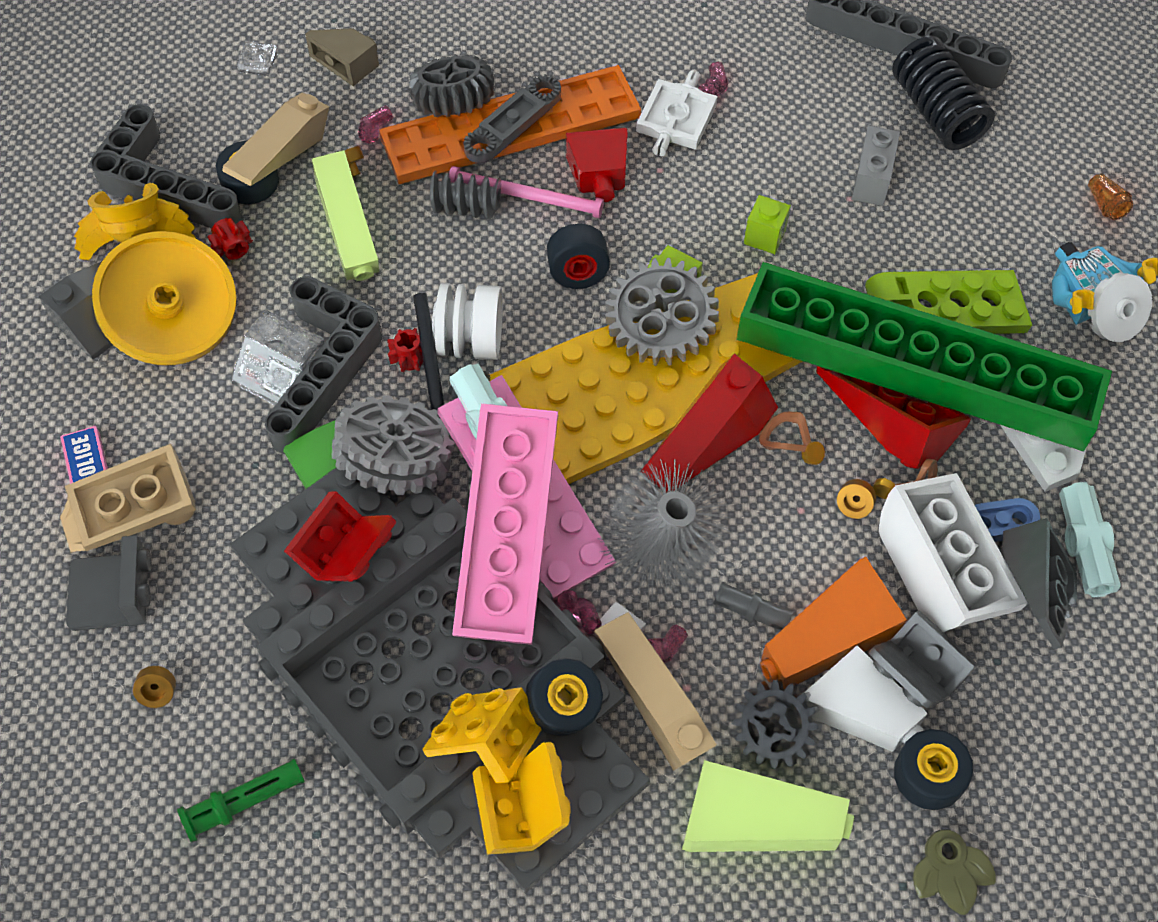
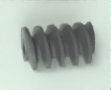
[430,170,501,219]

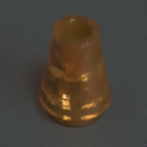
[1088,173,1133,220]

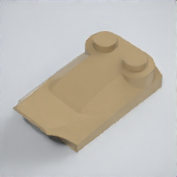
[60,444,196,552]

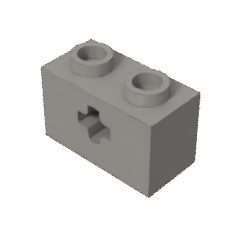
[851,125,900,206]

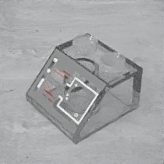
[231,309,325,405]

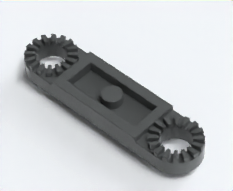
[464,74,561,163]

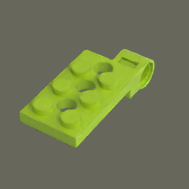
[865,270,1032,334]

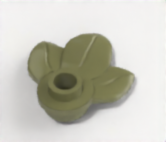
[913,830,996,915]

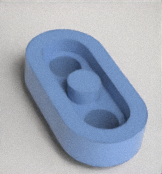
[975,498,1040,542]

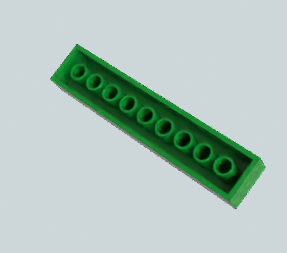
[736,262,1112,452]

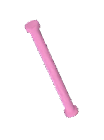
[449,166,604,219]

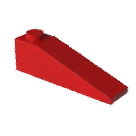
[640,353,778,493]
[816,366,971,469]

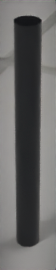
[413,293,445,419]

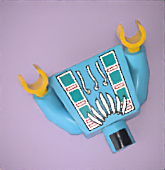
[1052,242,1158,325]

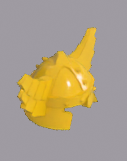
[74,183,196,260]

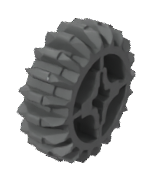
[409,54,495,117]

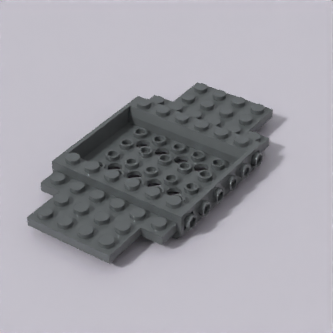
[230,467,650,894]

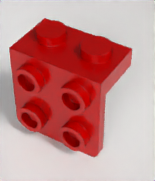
[284,491,396,581]

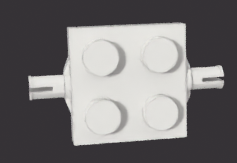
[636,70,718,156]

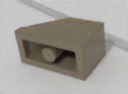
[305,28,379,86]

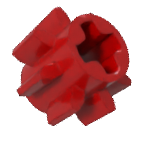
[207,218,253,260]
[387,328,423,372]

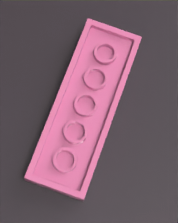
[437,375,616,599]
[452,404,558,645]

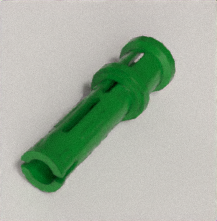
[177,759,305,843]

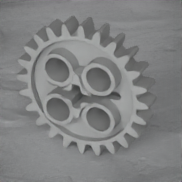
[605,258,719,366]

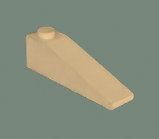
[223,92,329,186]
[594,612,717,771]

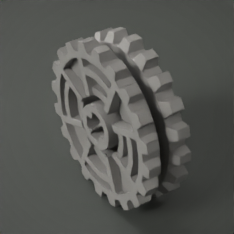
[331,395,455,495]

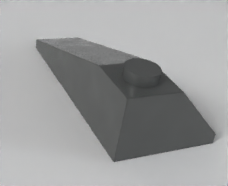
[39,261,113,360]
[999,518,1077,649]

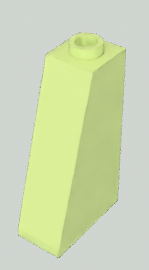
[311,150,379,281]
[682,760,854,852]

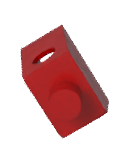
[566,128,628,203]

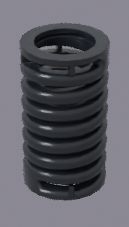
[892,35,995,150]

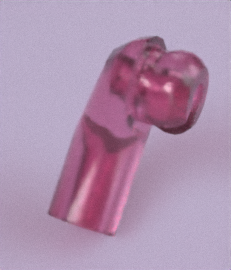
[698,62,728,96]
[358,105,393,144]
[557,590,602,634]
[648,625,688,664]

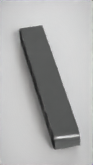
[806,0,1012,88]

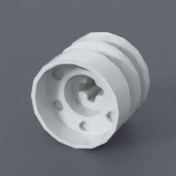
[432,283,503,360]

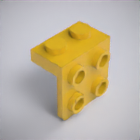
[472,742,571,855]

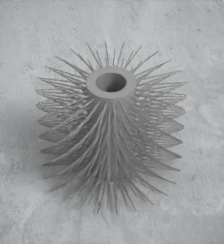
[597,459,730,597]

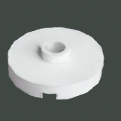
[1088,272,1152,343]

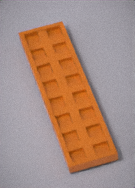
[379,65,641,185]

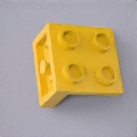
[422,687,542,783]

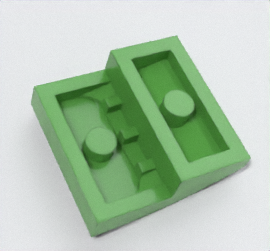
[283,420,336,489]

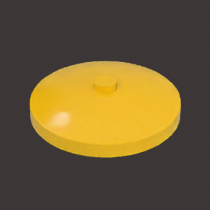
[92,231,236,365]

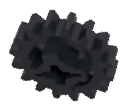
[732,679,822,769]

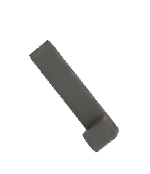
[90,104,243,228]
[265,276,382,454]

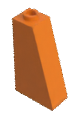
[760,557,907,689]

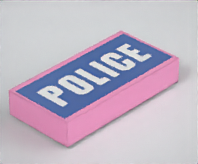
[60,426,108,484]

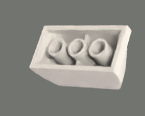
[879,473,1028,632]

